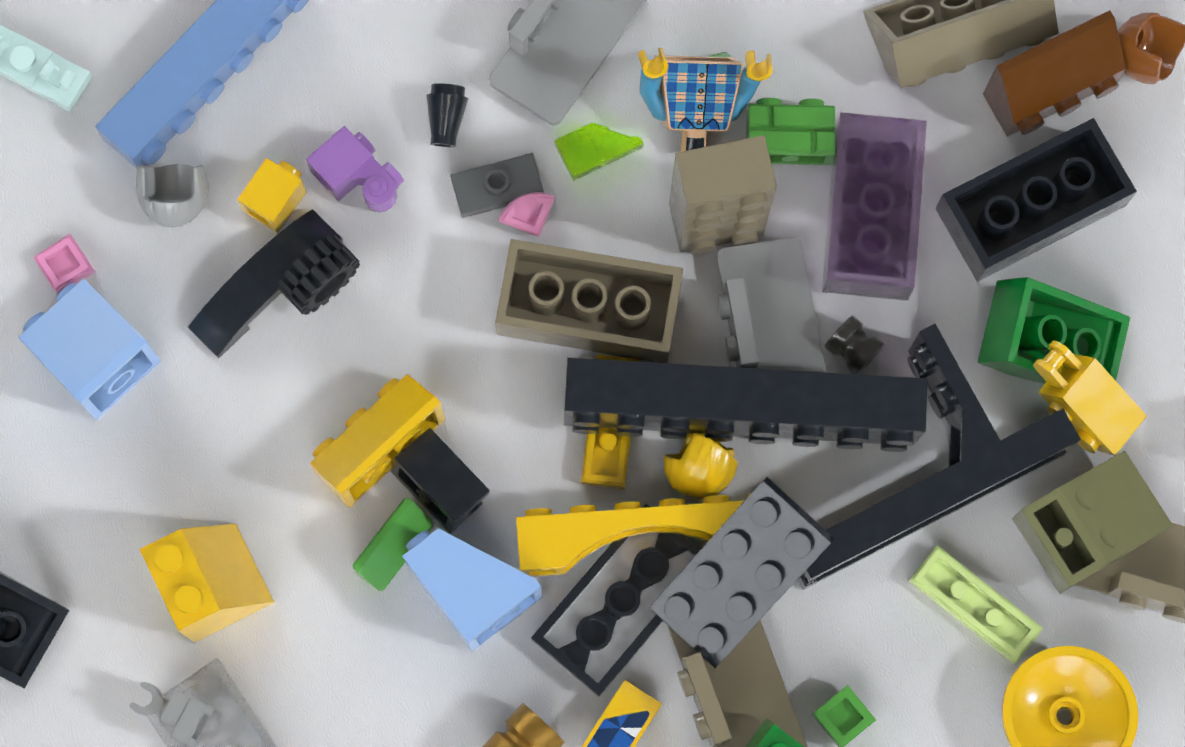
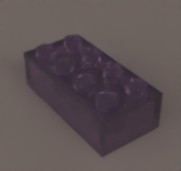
[822,112,927,301]

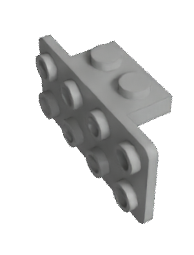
[489,0,647,126]
[717,237,826,373]

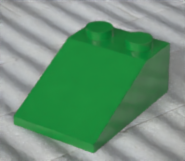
[977,277,1131,384]

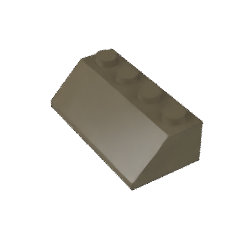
[863,0,1059,88]

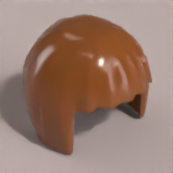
[1118,12,1185,84]

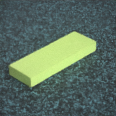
[909,545,1043,664]

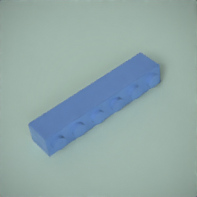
[95,0,309,169]

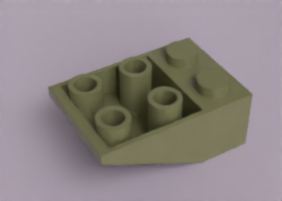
[1012,451,1173,594]

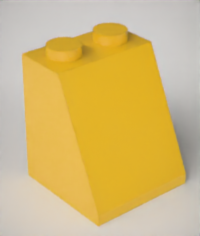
[139,524,275,643]

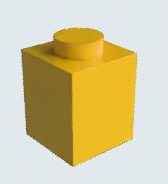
[237,157,307,233]

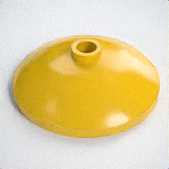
[1001,646,1138,747]

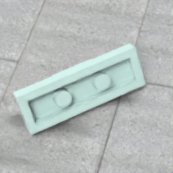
[0,25,92,112]

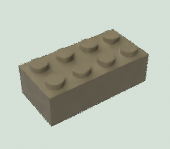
[669,135,777,255]
[495,239,684,363]

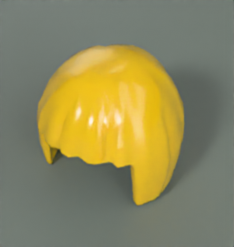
[664,433,738,499]

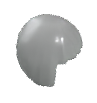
[136,164,209,228]

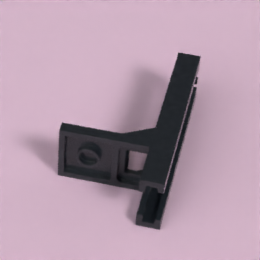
[798,324,1081,590]

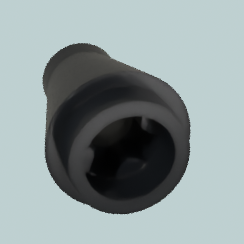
[426,83,468,148]

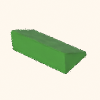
[352,497,434,591]

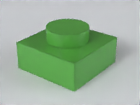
[812,685,876,747]

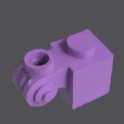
[306,126,404,213]

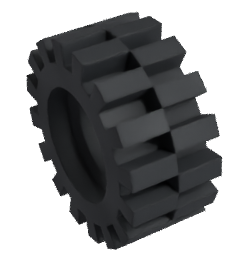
[278,235,360,315]

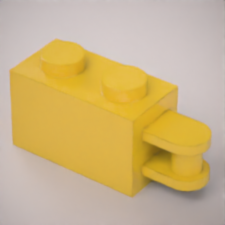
[1033,340,1147,456]

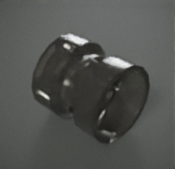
[824,315,885,374]

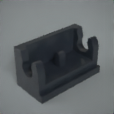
[391,428,490,534]

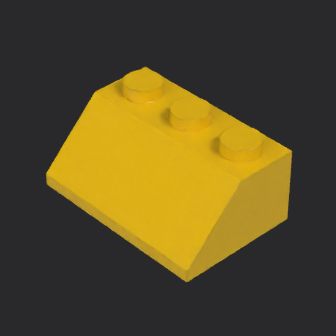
[309,374,445,508]

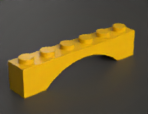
[516,494,750,577]

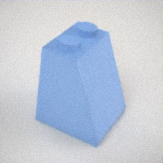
[18,278,161,420]
[402,528,542,652]

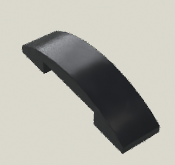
[188,209,343,359]

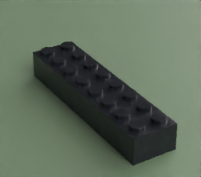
[564,357,928,452]

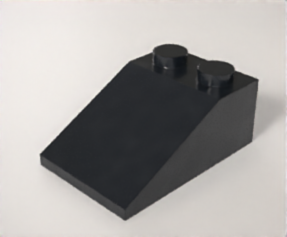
[0,571,70,689]

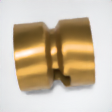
[483,703,565,747]

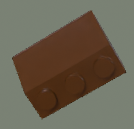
[983,10,1127,137]

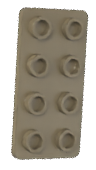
[1074,522,1185,623]
[668,620,808,747]

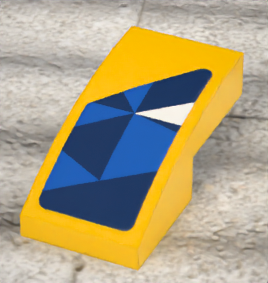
[582,680,662,747]

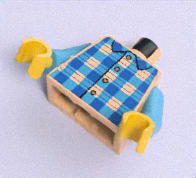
[638,48,773,152]

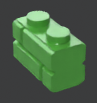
[746,98,835,165]

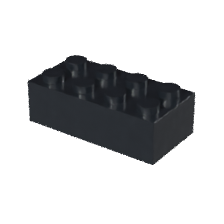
[935,118,1137,282]

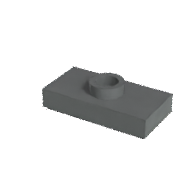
[450,152,544,218]

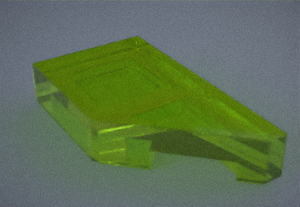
[554,122,644,181]

